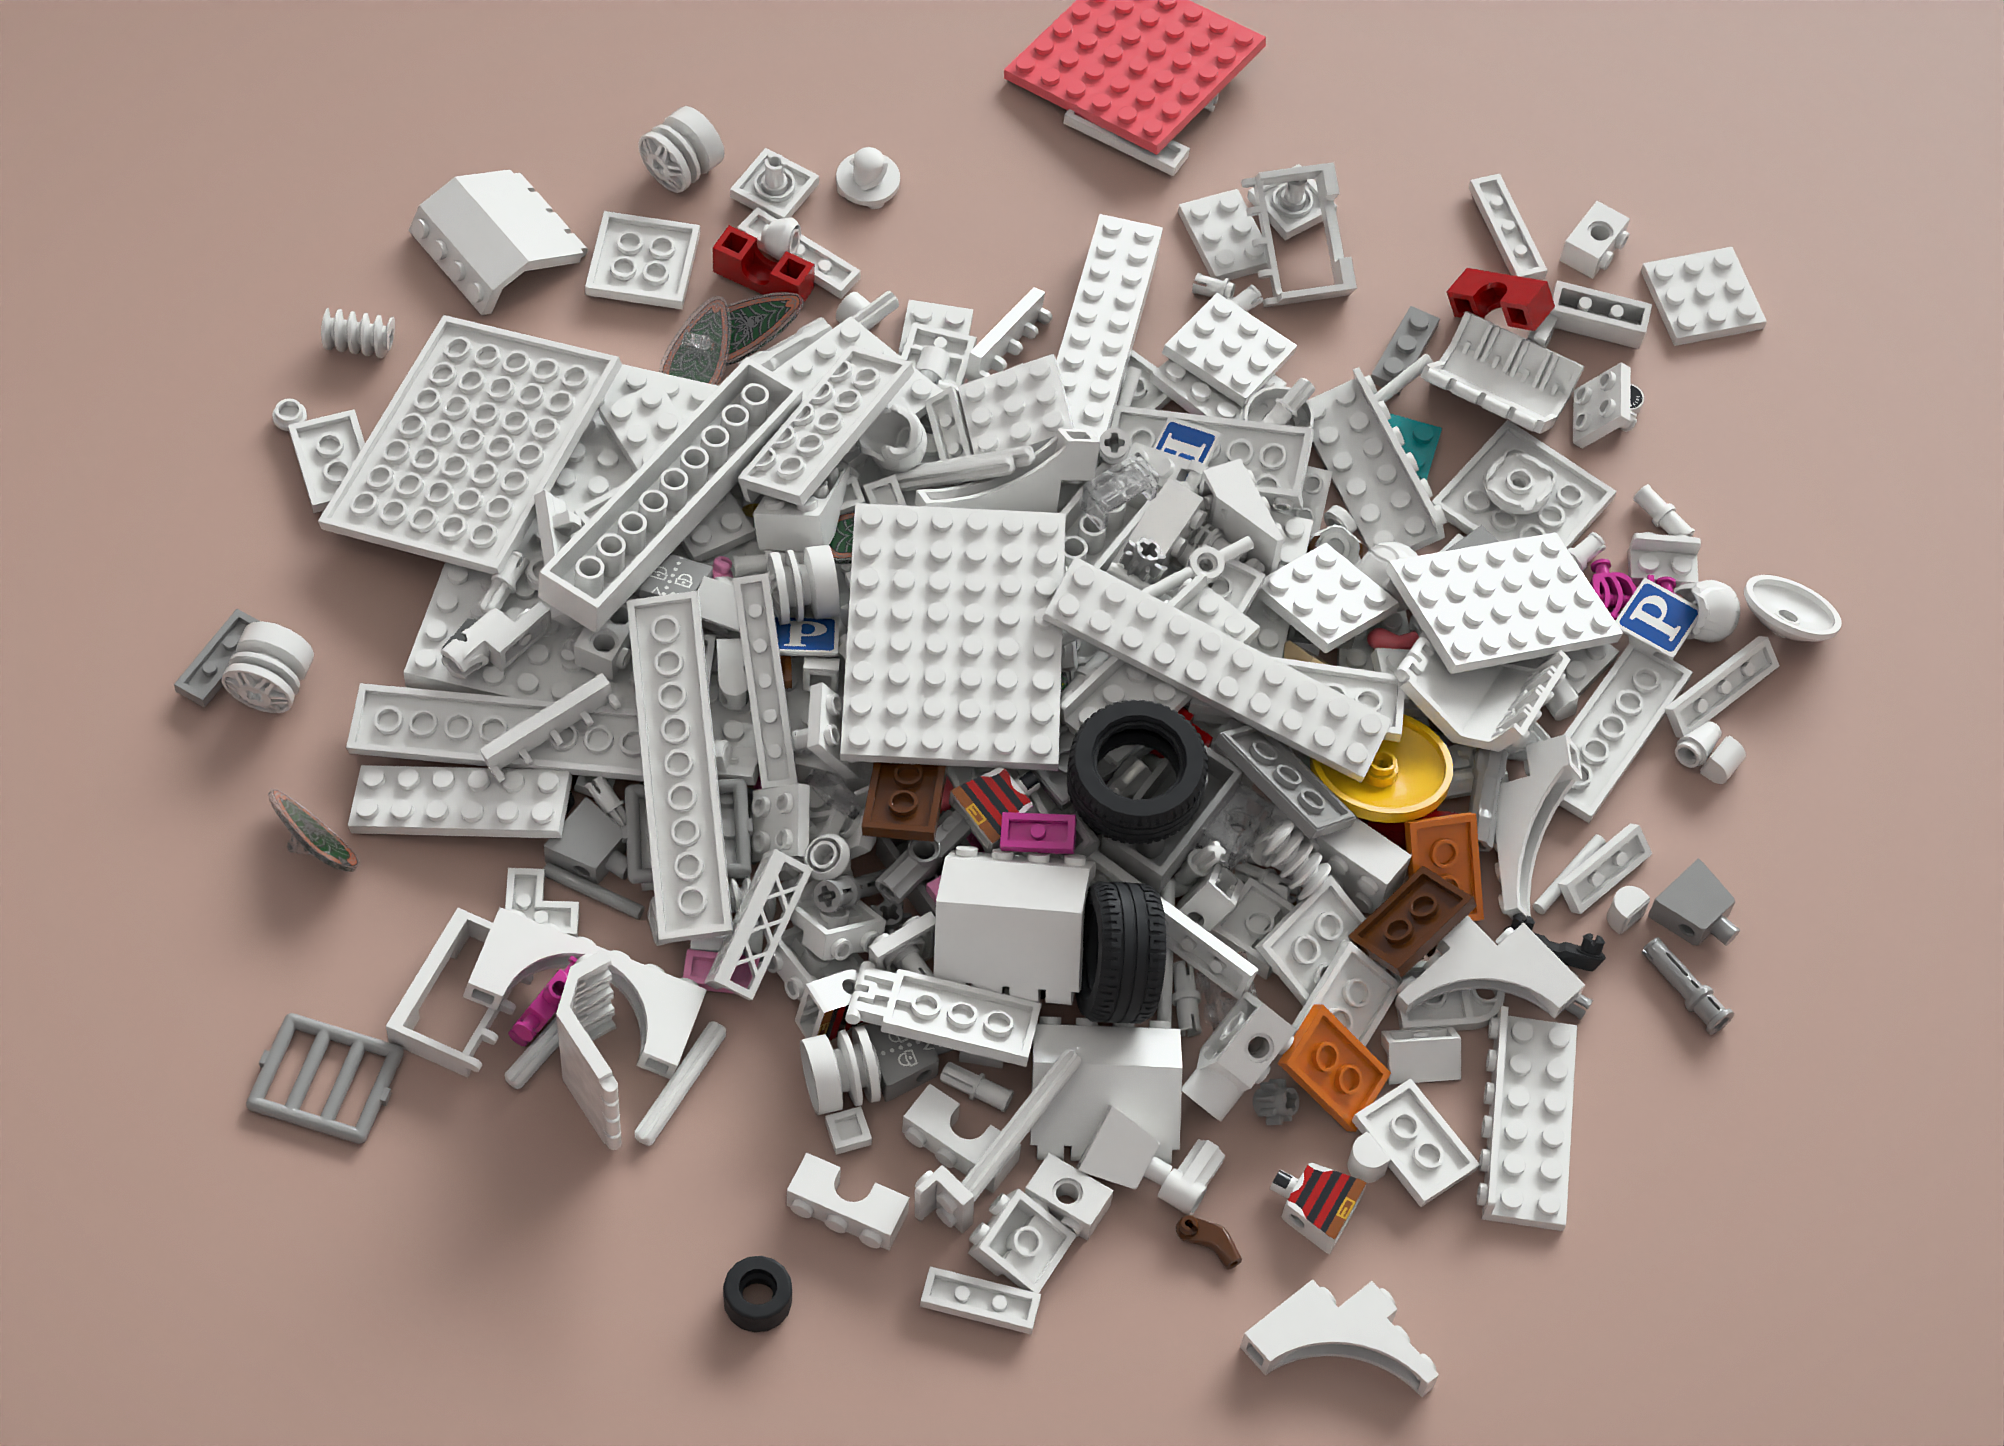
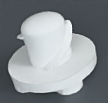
[836,147,900,209]

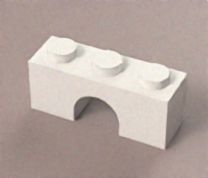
[902,1084,1021,1193]
[786,1152,910,1250]

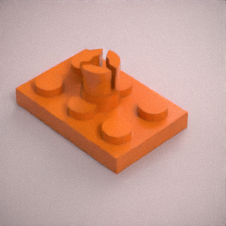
[1404,812,1484,921]
[1277,1004,1391,1132]

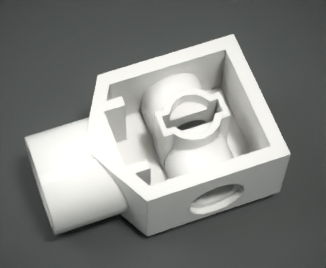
[1182,991,1297,1122]

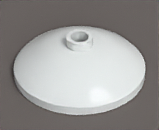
[1744,575,1842,642]

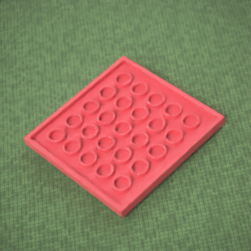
[1004,0,1266,155]

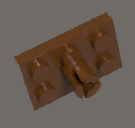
[861,762,948,842]
[1348,866,1477,978]

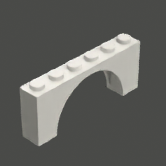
[463,907,707,1079]

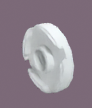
[1485,453,1553,514]

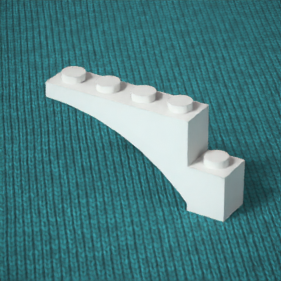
[915,429,1100,513]
[1493,734,1582,921]

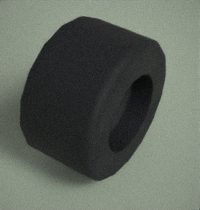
[723,1256,792,1333]

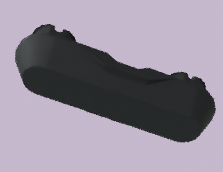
[1504,914,1606,971]

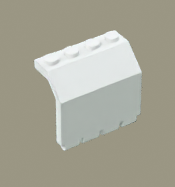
[408,170,588,315]
[1420,311,1585,434]
[1395,631,1571,752]
[933,846,1096,1005]
[556,949,622,1150]
[1030,1016,1182,1164]

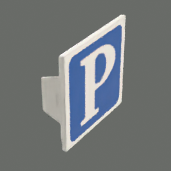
[1153,416,1223,481]
[1615,577,1698,660]
[774,615,840,657]

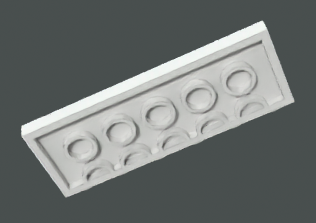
[738,345,915,506]
[1309,367,1447,551]
[1111,405,1314,512]
[1060,572,1260,767]
[1477,1006,1577,1231]

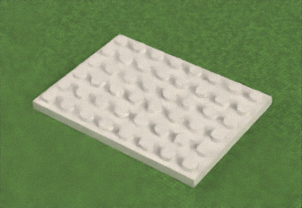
[318,315,622,575]
[840,503,1066,771]

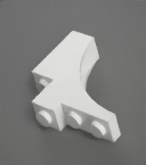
[1395,915,1585,1019]
[1240,1279,1439,1397]

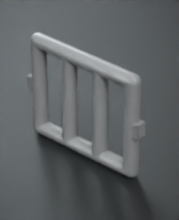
[622,778,753,884]
[246,1013,404,1144]

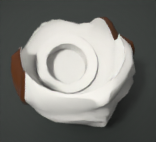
[1307,525,1364,568]

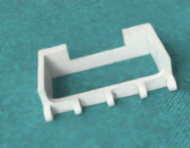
[1241,162,1357,307]
[386,908,534,1078]

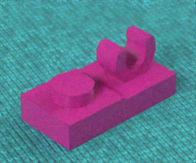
[1000,812,1077,854]

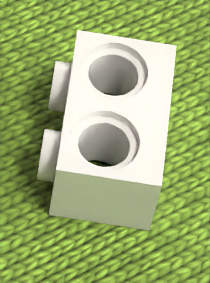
[573,601,632,680]

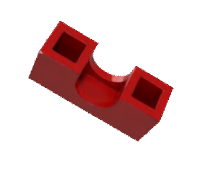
[712,225,815,311]
[1446,268,1555,331]

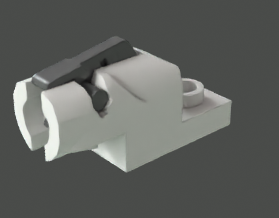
[440,601,552,679]

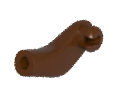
[1176,1215,1242,1270]

